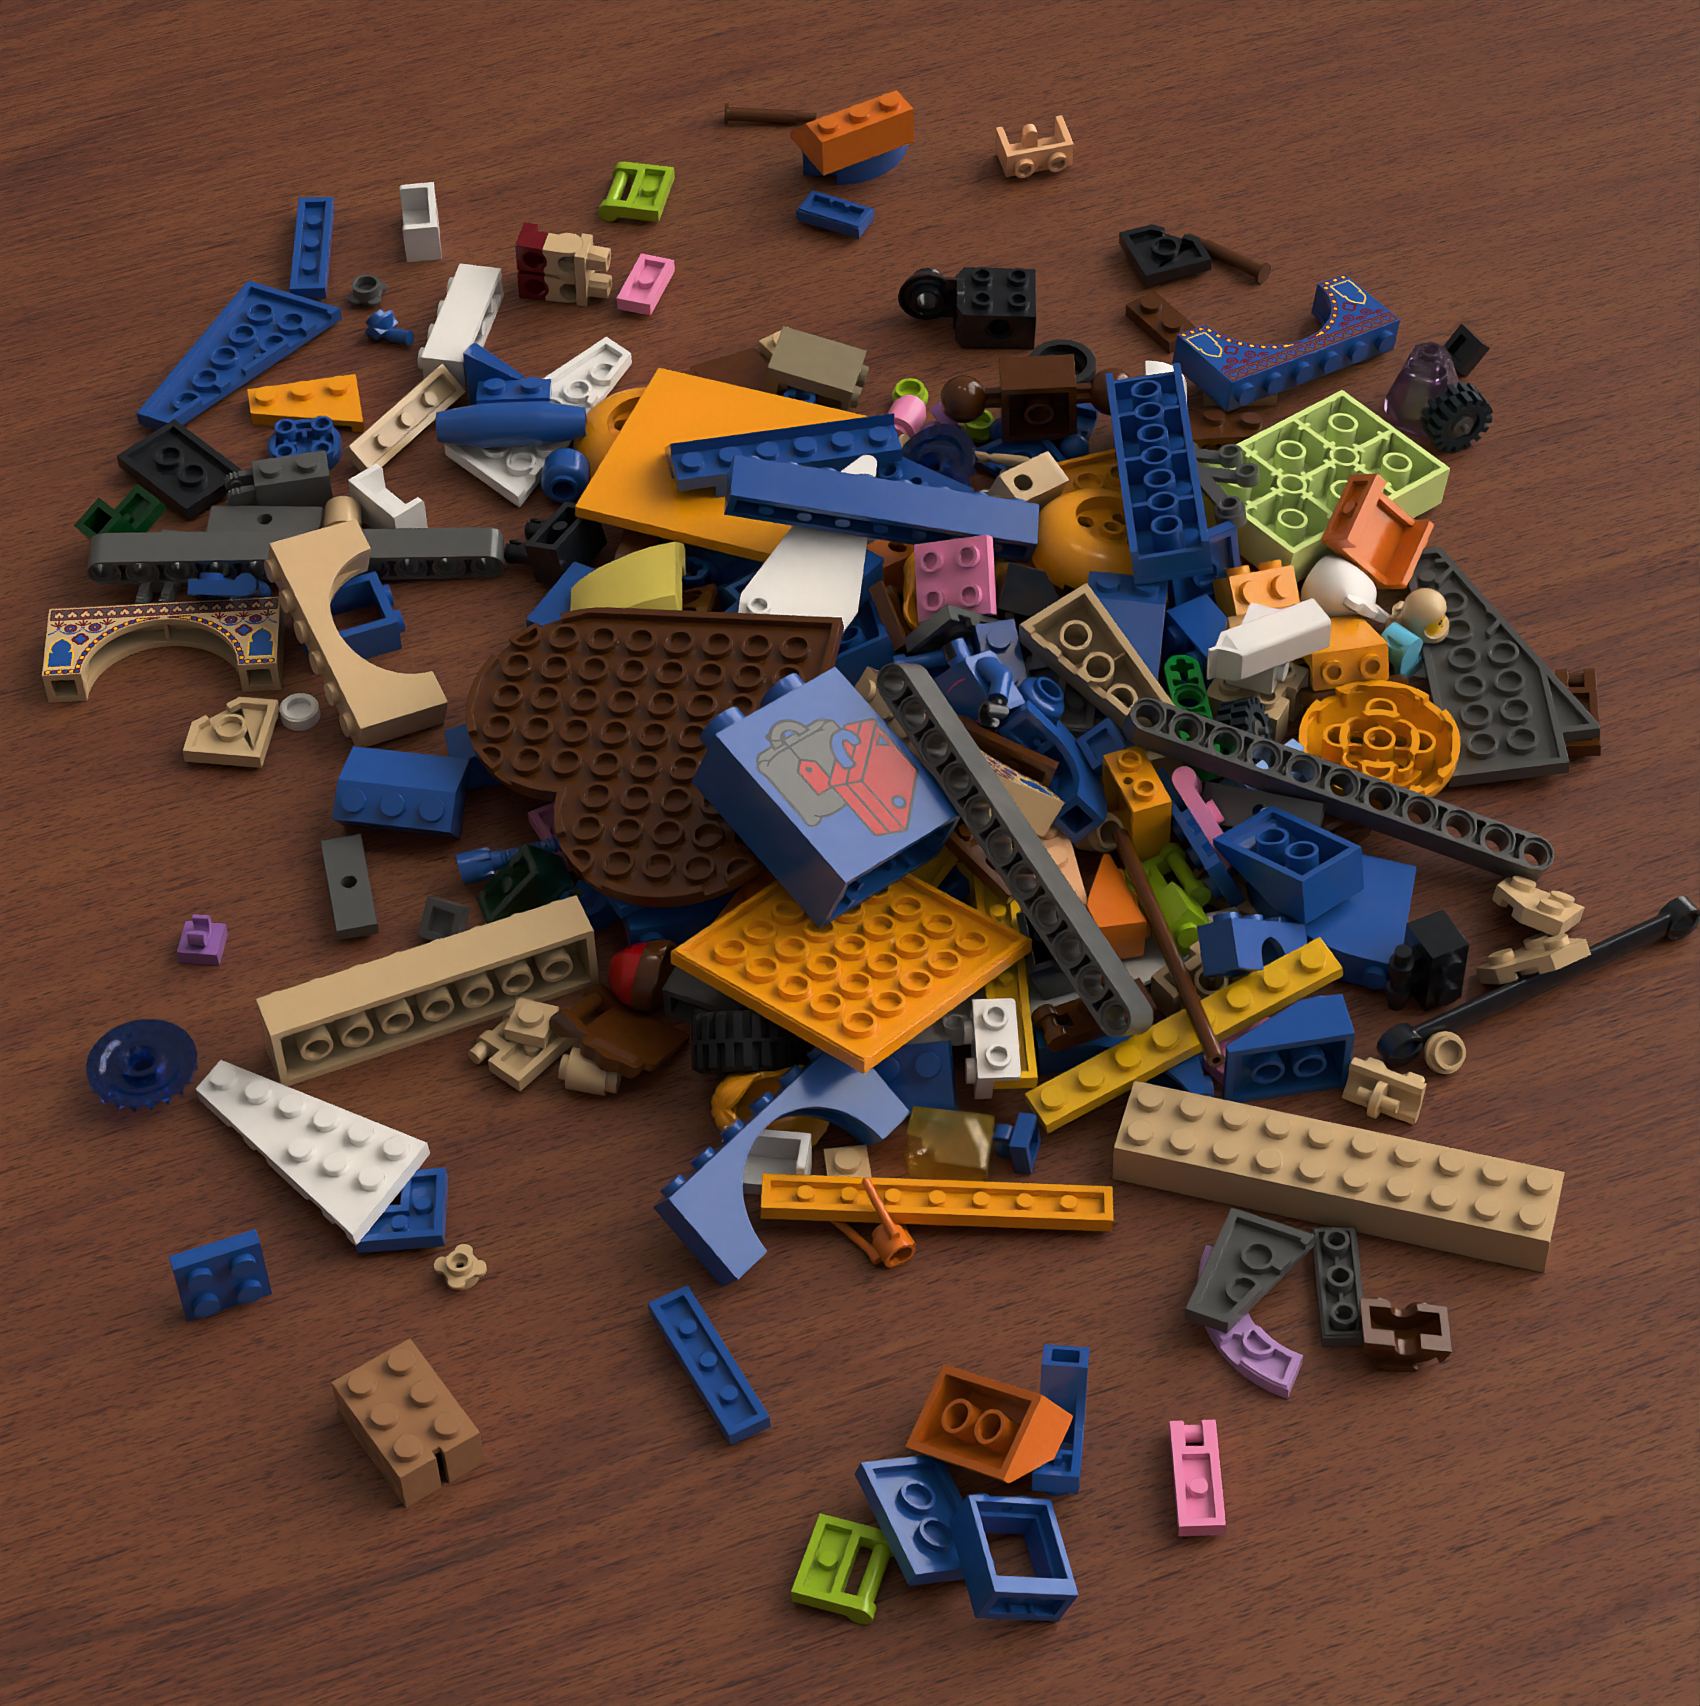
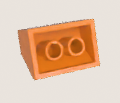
[790,90,914,176]
[905,1364,1073,1484]

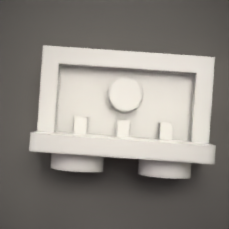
[962,998,1021,1099]

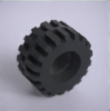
[690,1010,799,1074]

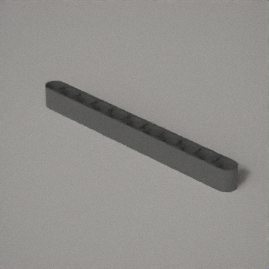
[87,527,504,585]
[876,663,1153,1037]
[1123,697,1555,882]

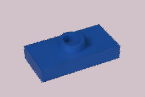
[796,190,874,239]

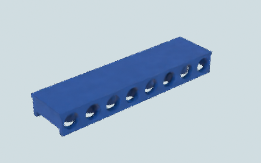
[1105,362,1214,585]

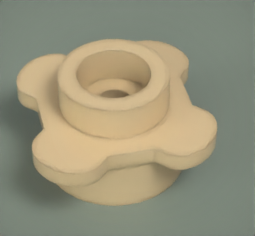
[434,1244,487,1290]

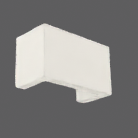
[399,182,442,262]
[348,464,428,529]
[721,1125,812,1195]

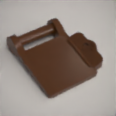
[680,348,787,396]
[549,984,690,1078]

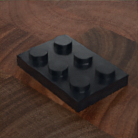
[117,419,242,520]

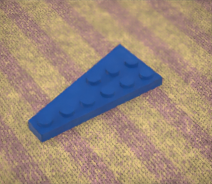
[137,281,342,430]

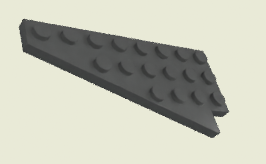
[1407,547,1600,787]

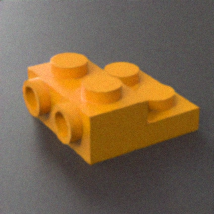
[1212,559,1300,630]

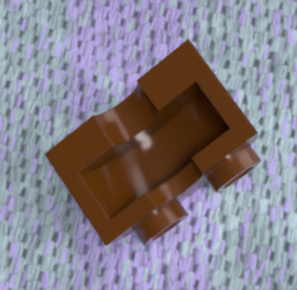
[1359,1297,1452,1372]

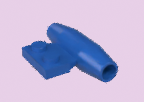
[436,377,587,448]

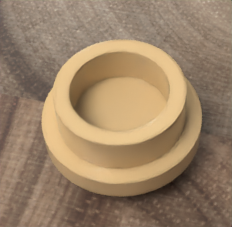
[1424,1031,1466,1074]

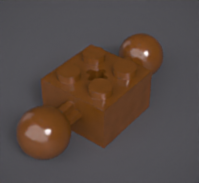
[940,354,1131,442]

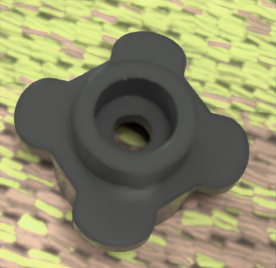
[347,274,387,307]

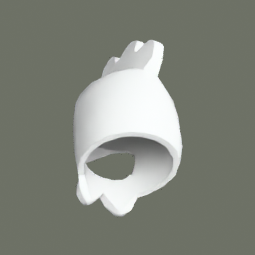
[1300,554,1389,624]

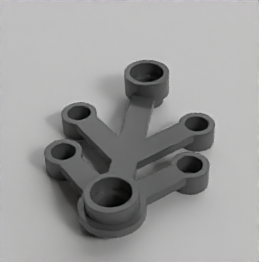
[1193,442,1260,529]

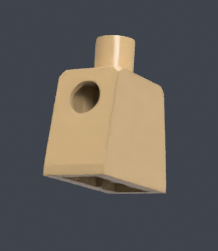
[987,451,1070,512]

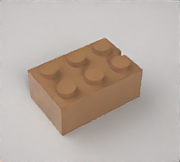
[331,1339,485,1508]

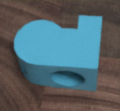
[1381,622,1423,680]

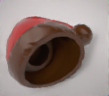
[608,939,677,1013]

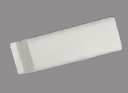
[1207,598,1331,681]

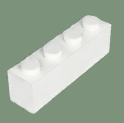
[418,264,504,389]

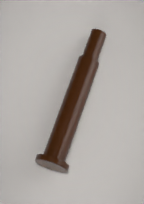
[724,103,817,124]
[1188,233,1271,284]

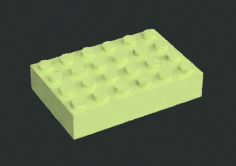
[1200,390,1450,583]

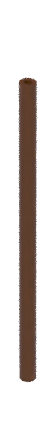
[1112,828,1225,1067]

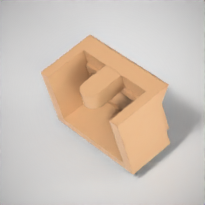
[995,115,1074,178]

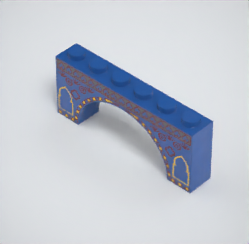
[1172,274,1400,412]

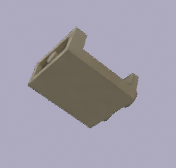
[762,326,870,412]

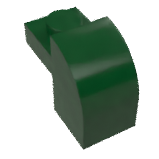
[74,483,167,540]

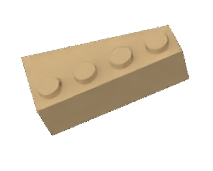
[1019,583,1175,729]

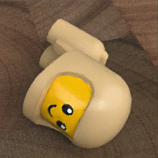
[1385,588,1449,643]

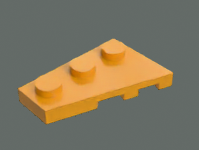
[247,374,365,433]

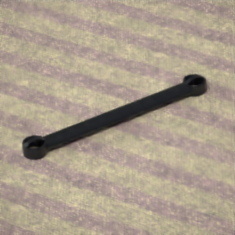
[1376,896,1700,1068]

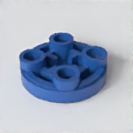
[268,416,343,470]

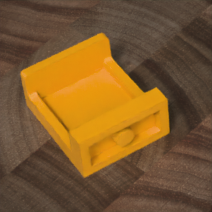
[1290,614,1389,691]

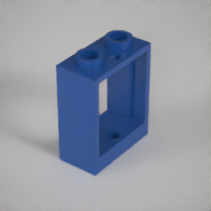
[290,571,405,674]
[949,1493,1079,1621]

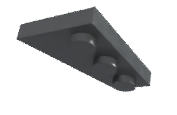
[904,604,1021,653]
[1185,1208,1316,1333]

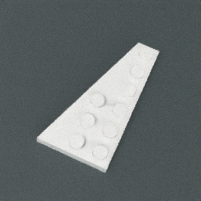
[444,337,632,508]
[196,1060,430,1246]

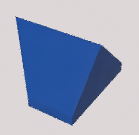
[463,343,524,405]

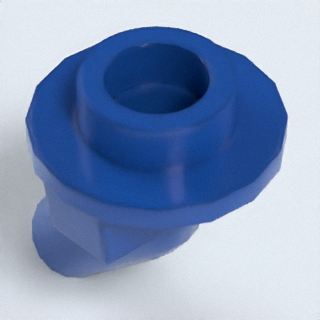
[365,309,414,345]

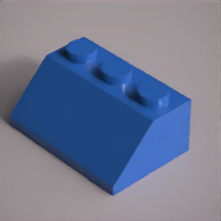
[332,746,471,839]

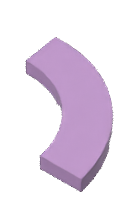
[1198,1245,1303,1399]

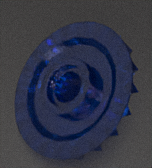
[902,424,979,487]
[86,1019,198,1113]

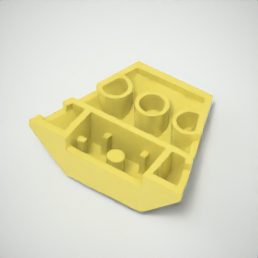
[570,542,686,611]

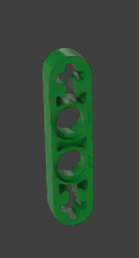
[1164,655,1221,781]

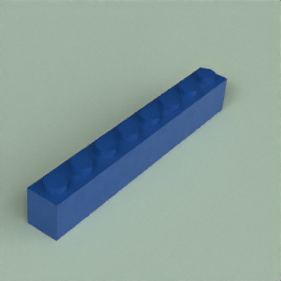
[724,455,1039,563]

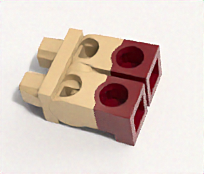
[515,222,612,307]

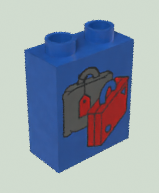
[691,667,961,928]

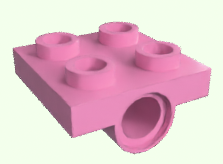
[914,535,997,623]

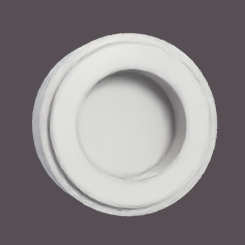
[279,693,320,731]

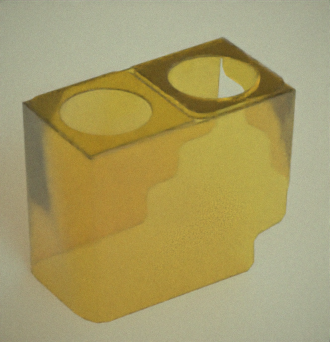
[904,1106,994,1182]

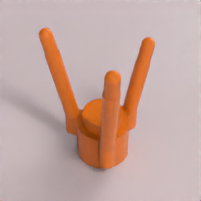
[830,1177,916,1268]

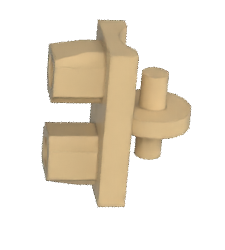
[1342,1057,1427,1125]

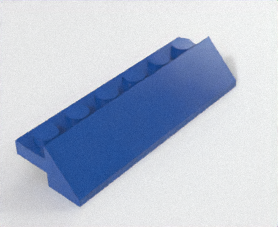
[665,413,902,498]

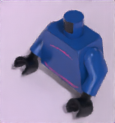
[934,638,1025,729]

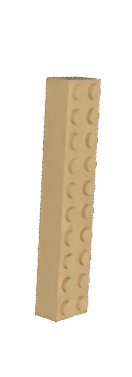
[1112,1081,1565,1273]

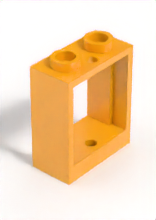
[1102,746,1172,862]

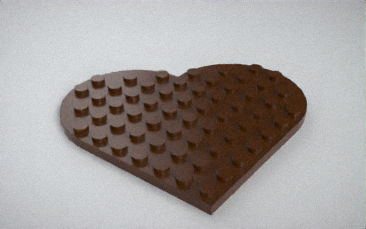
[465,607,844,907]

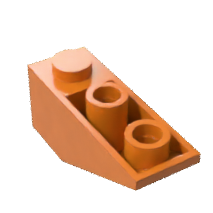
[1086,853,1151,959]

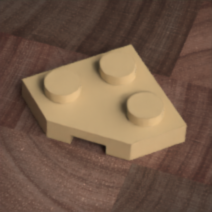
[183,697,280,768]
[1492,876,1585,936]
[1476,933,1591,985]

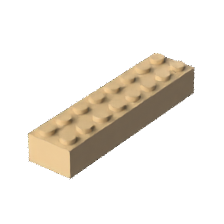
[256,895,600,1087]

